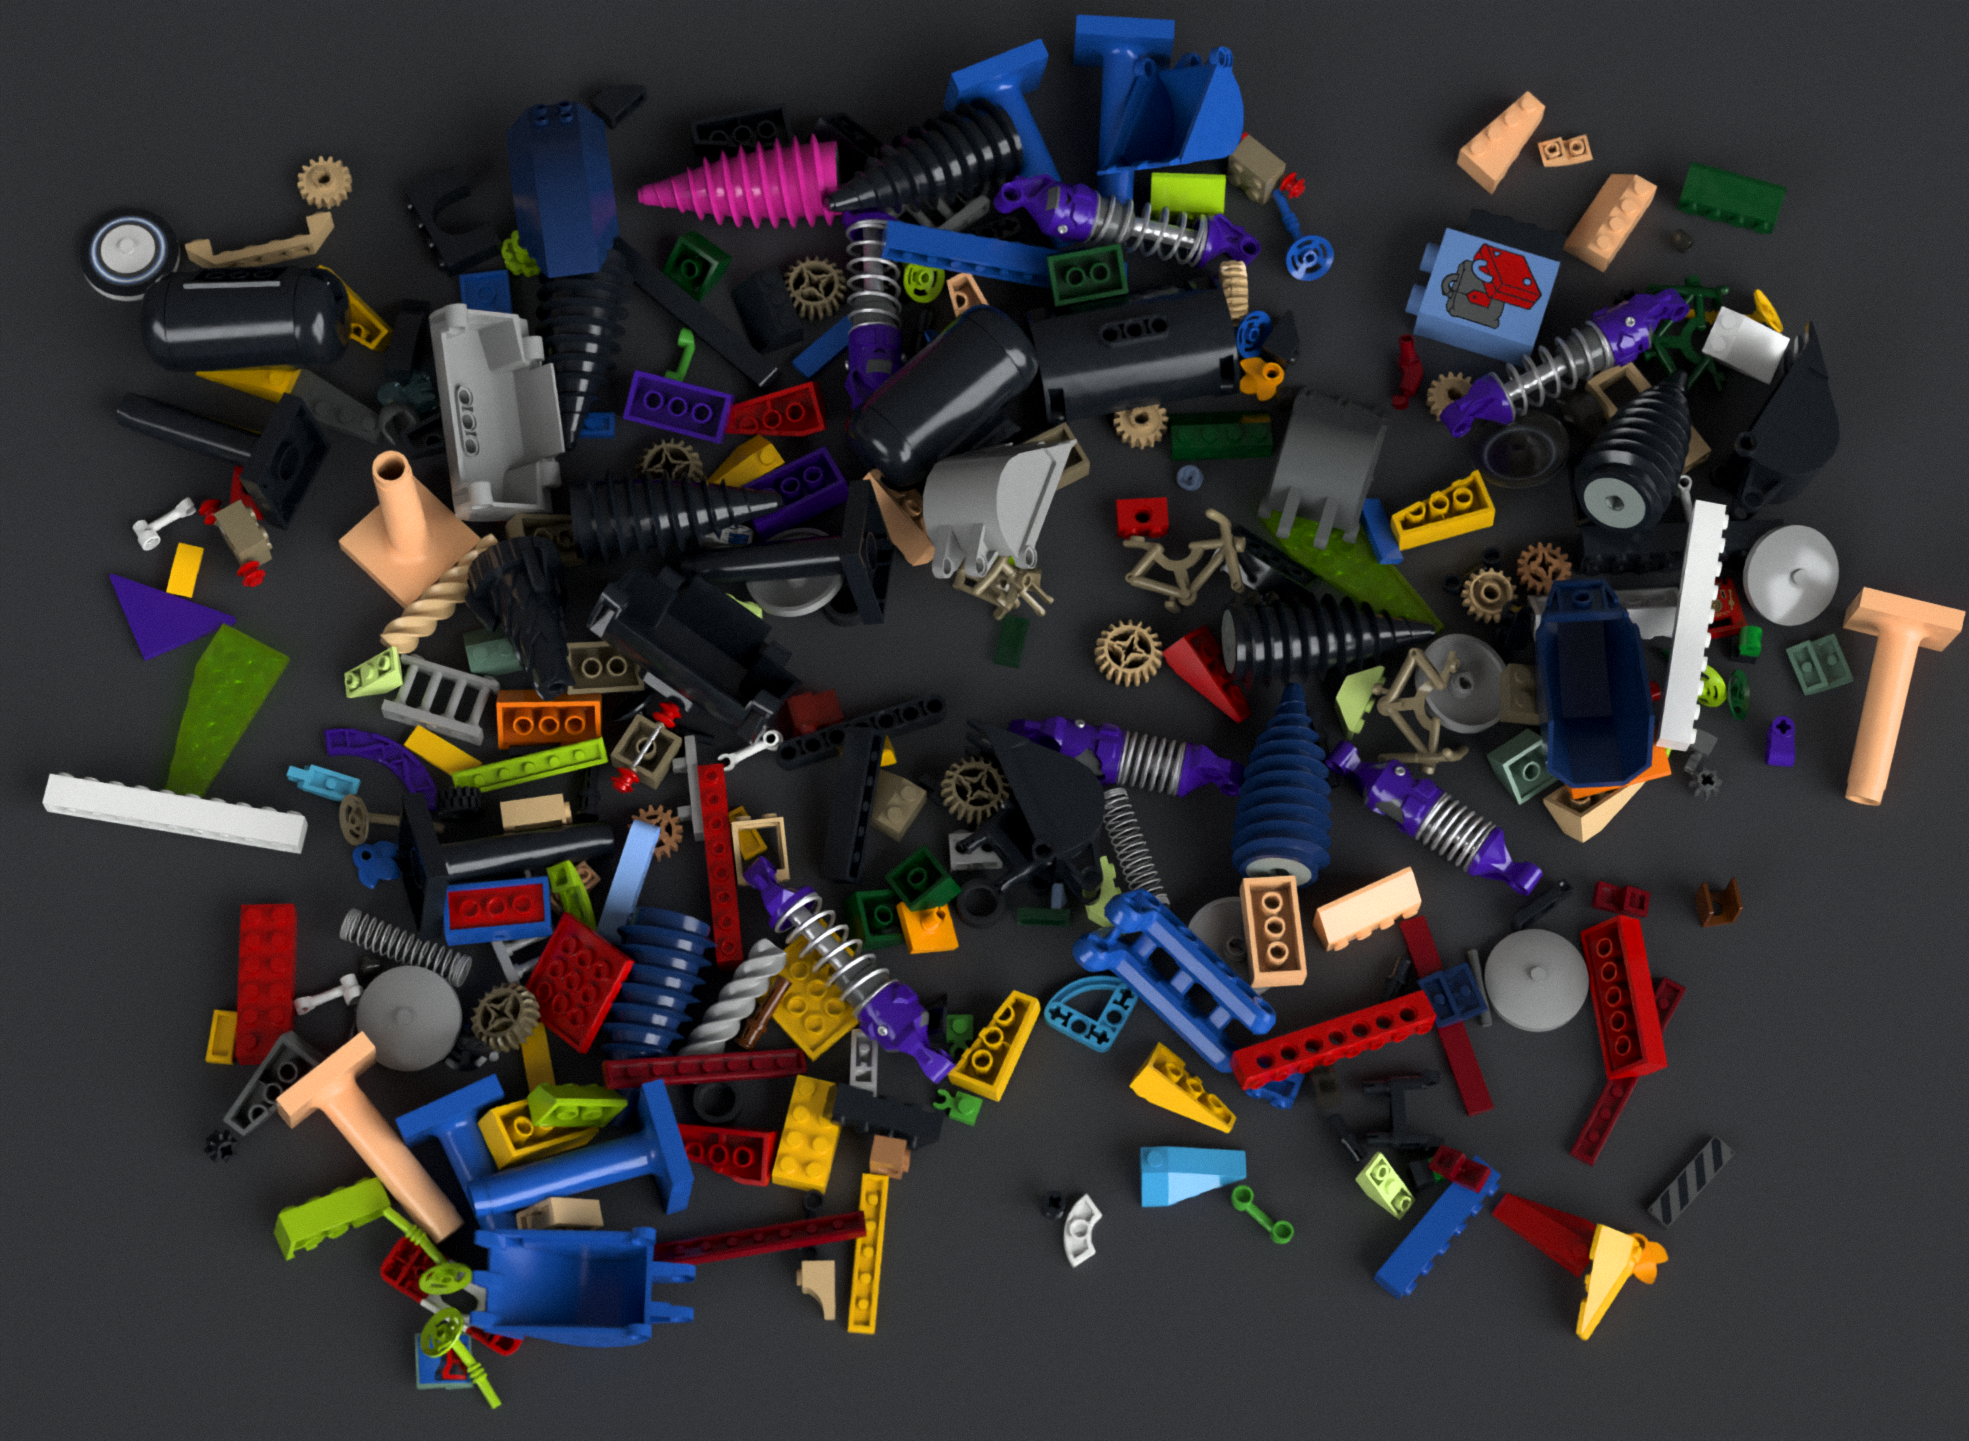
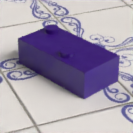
[623,370,735,444]
[743,446,849,542]

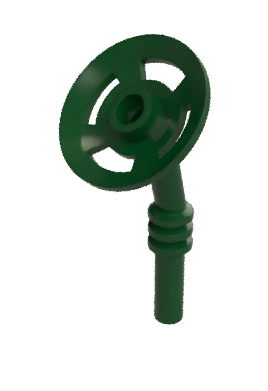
[1661,647,1750,720]

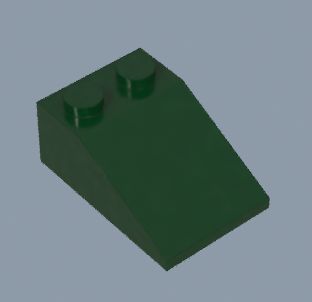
[842,889,906,952]

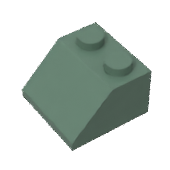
[463,625,523,677]
[1487,728,1559,805]

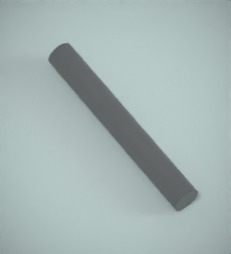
[1467,949,1493,1027]

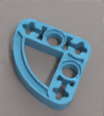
[1044,976,1138,1052]

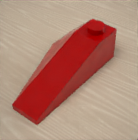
[726,381,826,437]
[1162,625,1252,723]
[677,1123,780,1186]
[1491,1193,1597,1278]

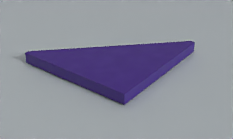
[109,574,237,661]

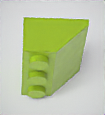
[1149,173,1226,225]
[527,1083,628,1127]

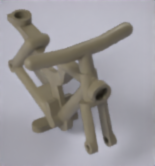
[1123,508,1245,613]
[952,556,1054,620]
[1372,648,1469,775]

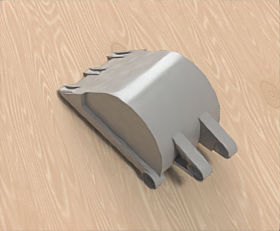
[923,439,1077,579]

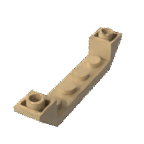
[185,212,334,268]

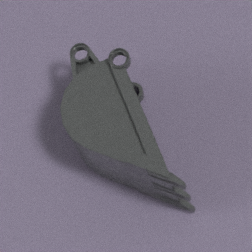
[1257,385,1391,551]

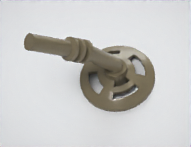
[339,794,445,845]

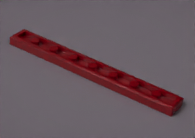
[1399,915,1494,1117]
[1569,976,1687,1167]
[602,1048,808,1089]
[653,1210,867,1265]

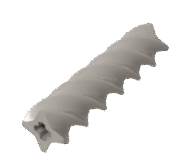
[675,938,788,1085]

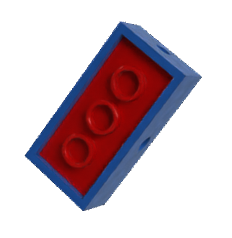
[444,876,553,946]

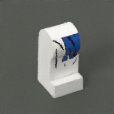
[704,525,755,547]

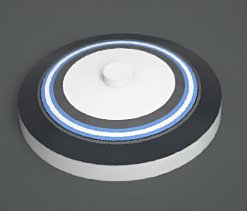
[80,208,180,301]

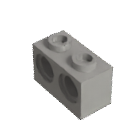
[948,830,1003,872]

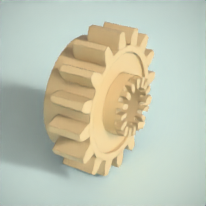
[297,156,352,209]
[1426,372,1473,421]
[1113,404,1168,449]
[1461,568,1518,624]

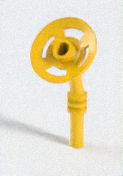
[1684,289,1783,333]

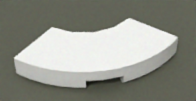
[1064,1193,1102,1268]

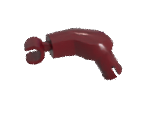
[1392,334,1423,410]

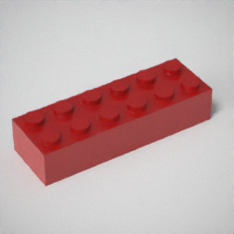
[236,904,298,1065]

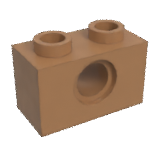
[870,1135,911,1180]

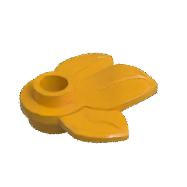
[1239,357,1284,402]
[1629,1233,1668,1284]

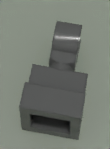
[1684,728,1718,775]

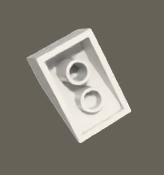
[1701,306,1790,384]

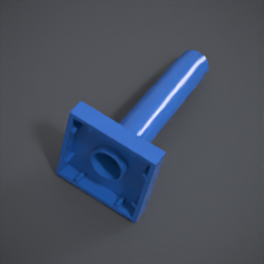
[1073,15,1175,204]
[943,38,1077,250]
[395,1074,519,1231]
[466,1078,694,1219]

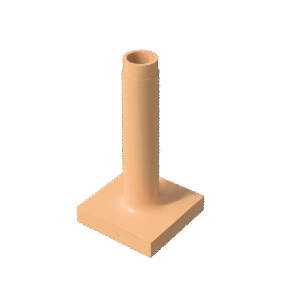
[339,451,481,609]
[1842,587,1966,806]
[276,1031,466,1246]

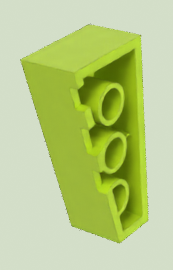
[274,1177,391,1261]

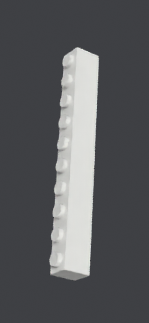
[1655,500,1729,752]
[42,773,308,854]

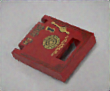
[1707,577,1747,639]

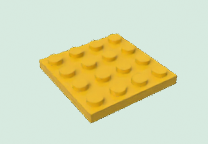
[756,918,859,1062]

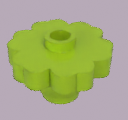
[501,230,542,277]

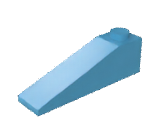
[1139,1146,1247,1207]

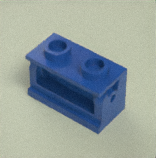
[1245,1063,1305,1110]

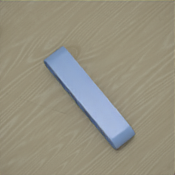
[597,819,660,946]

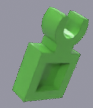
[947,1014,973,1060]
[933,1089,983,1126]

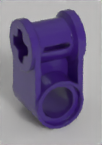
[1765,716,1795,767]

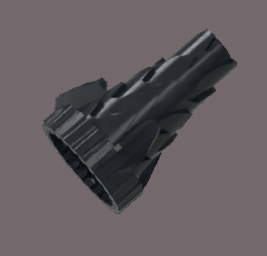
[465,536,576,701]

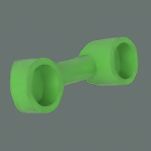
[664,327,695,382]
[1231,1185,1294,1244]

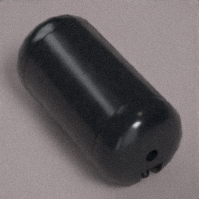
[140,265,352,372]
[844,304,1039,492]

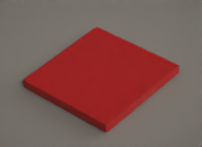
[525,911,635,1054]

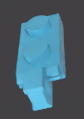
[287,764,361,803]

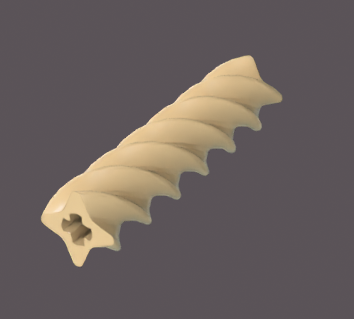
[380,533,499,658]

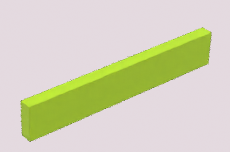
[451,736,609,792]

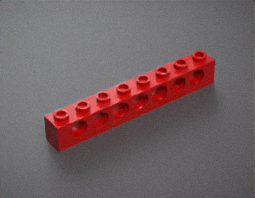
[697,763,744,972]
[1230,990,1437,1091]

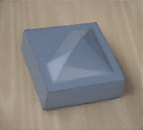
[1050,883,1067,917]

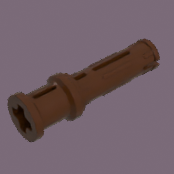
[734,974,793,1051]

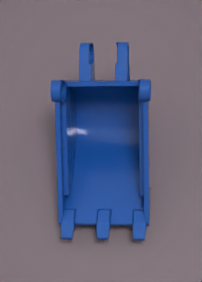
[1097,46,1244,175]
[469,1227,696,1347]

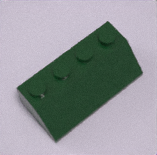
[1676,162,1787,235]
[1168,410,1273,461]

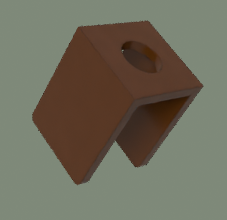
[1695,878,1743,928]

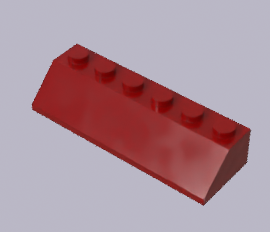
[1580,914,1668,1079]

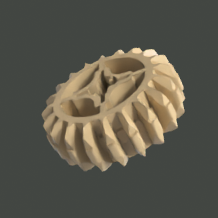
[1219,260,1248,327]
[1094,619,1163,687]

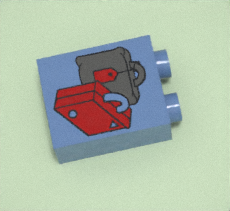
[1405,228,1560,368]

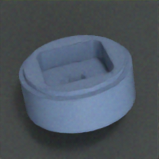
[1177,465,1203,491]

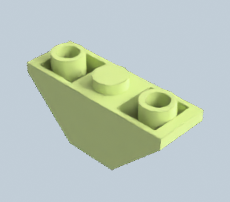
[344,646,403,698]
[1334,666,1386,741]
[1082,856,1125,936]
[1355,1151,1415,1220]

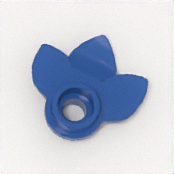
[352,841,400,889]

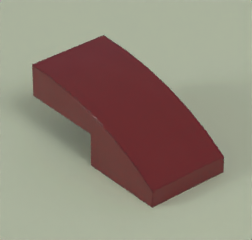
[1591,881,1651,918]
[1428,1144,1491,1194]

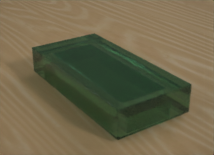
[994,615,1030,669]
[1017,907,1070,927]

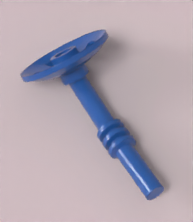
[1272,189,1334,281]
[1233,310,1272,359]

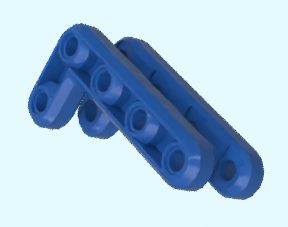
[1072,889,1276,1073]

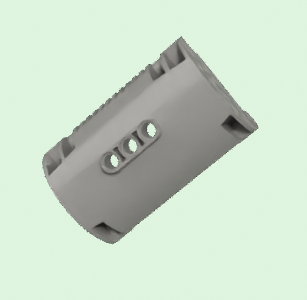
[429,303,565,522]

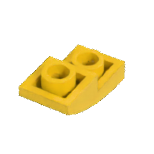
[166,542,204,598]

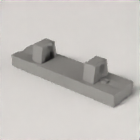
[672,735,705,841]

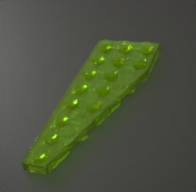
[1260,510,1445,644]
[164,623,290,799]

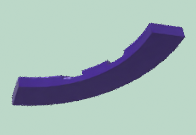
[324,728,438,811]

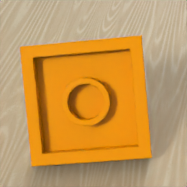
[896,902,959,954]

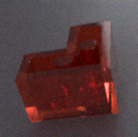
[784,689,844,737]

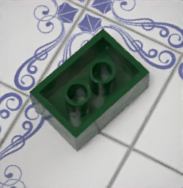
[1044,242,1129,306]

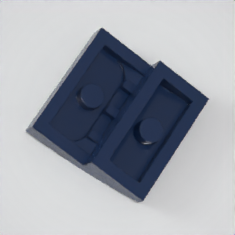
[1418,961,1488,1029]

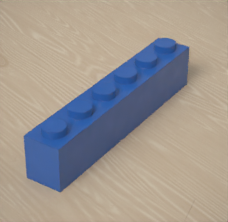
[1374,1155,1501,1300]

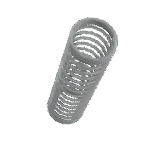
[1103,787,1170,908]
[339,908,472,988]

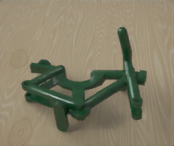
[1641,275,1729,394]

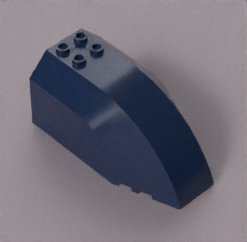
[506,101,619,278]
[1535,578,1655,788]

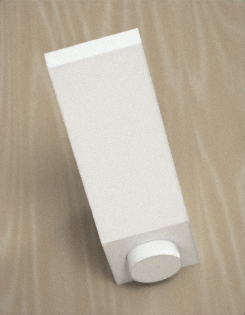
[850,1029,878,1098]

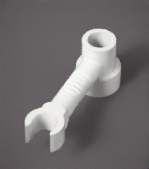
[1674,475,1693,523]
[133,498,197,550]
[718,730,784,771]
[293,974,364,1015]

